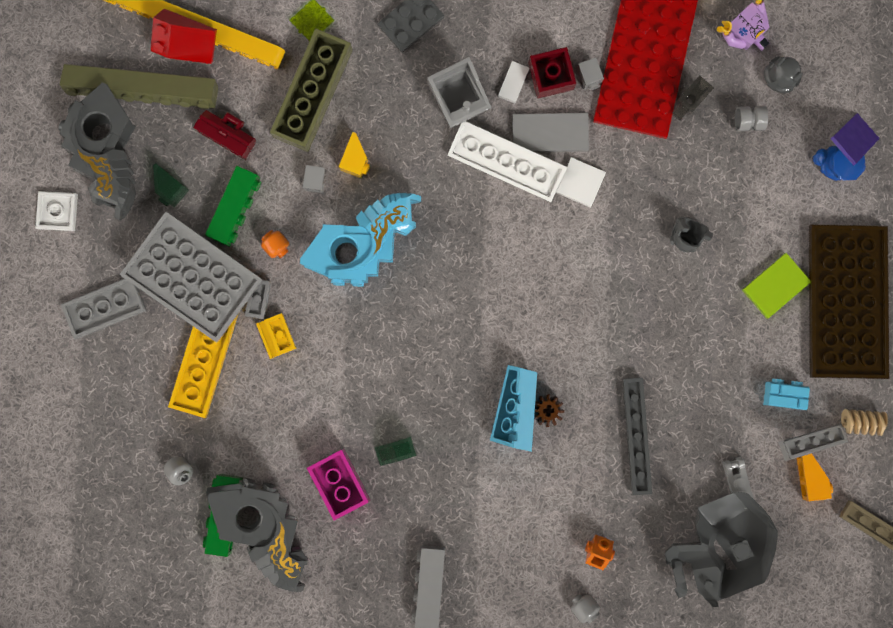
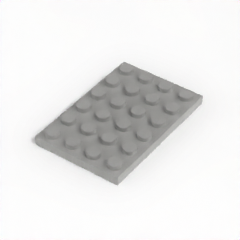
[120,212,263,343]

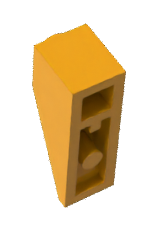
[797,453,833,501]

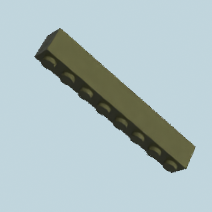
[59,64,218,109]

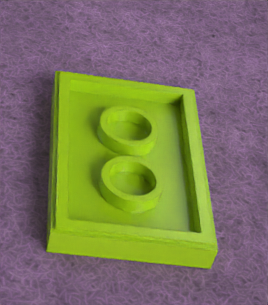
[742,253,810,319]

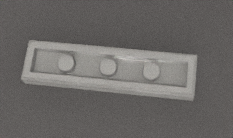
[779,423,848,461]

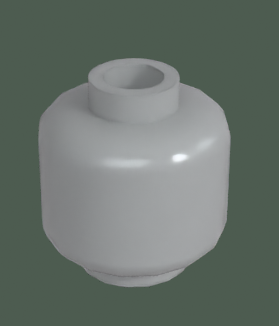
[164,456,193,486]
[571,594,600,625]

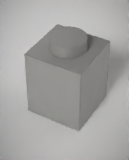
[576,58,604,90]

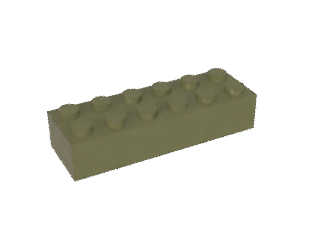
[270,28,353,152]

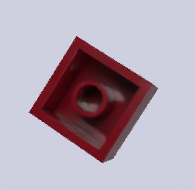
[528,47,576,99]

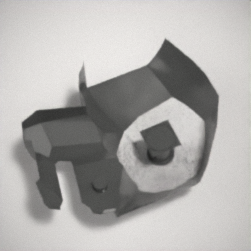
[665,492,778,607]

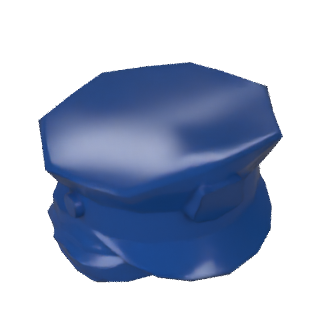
[813,146,866,181]

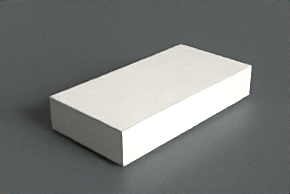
[498,61,529,103]

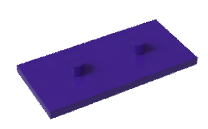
[830,113,880,166]

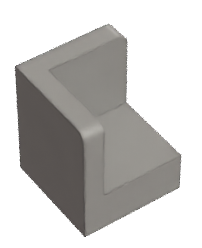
[302,165,325,194]

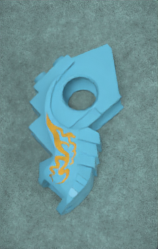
[300,193,421,287]

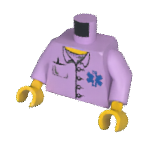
[717,0,770,51]

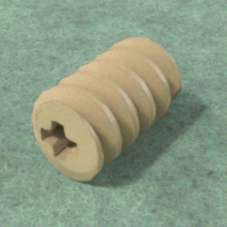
[841,409,888,436]

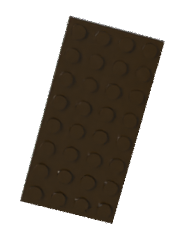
[809,225,889,379]

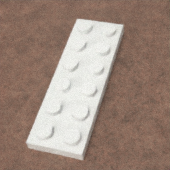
[448,121,567,202]

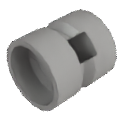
[735,106,768,131]

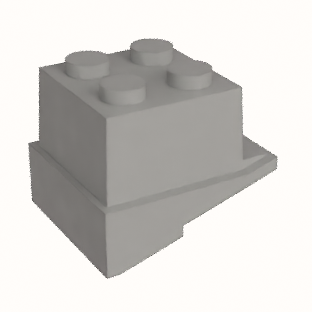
[427,57,492,128]

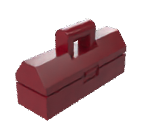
[193,110,256,160]

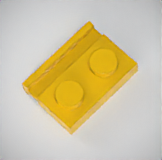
[256,313,297,359]

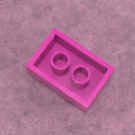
[307,448,371,521]

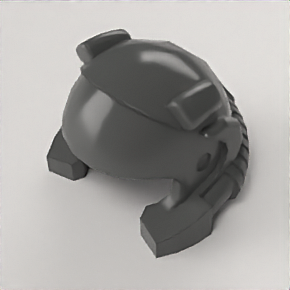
[764,56,802,93]
[670,217,713,252]

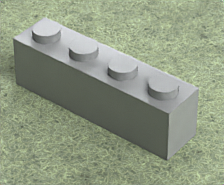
[412,545,445,628]

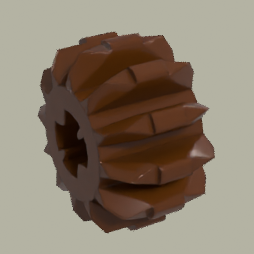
[534,394,564,427]

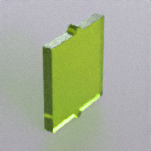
[289,0,334,42]

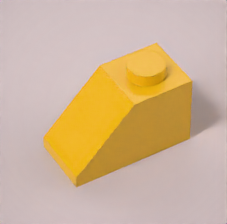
[339,132,370,178]

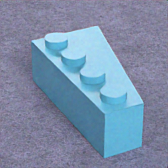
[490,365,537,452]

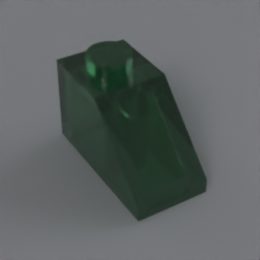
[153,163,189,208]
[375,436,417,466]

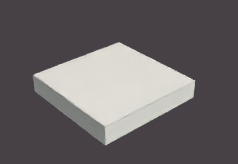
[556,157,606,208]
[35,191,78,231]

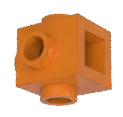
[585,535,615,571]

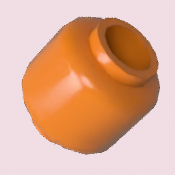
[261,230,289,259]

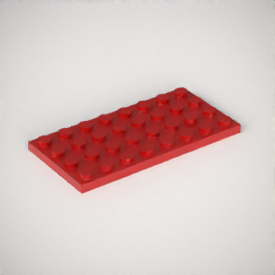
[593,0,698,139]

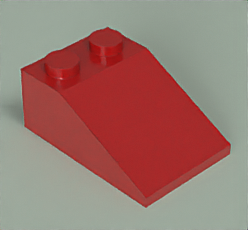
[151,9,217,64]

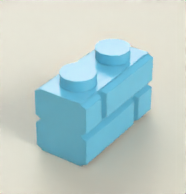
[763,379,810,410]

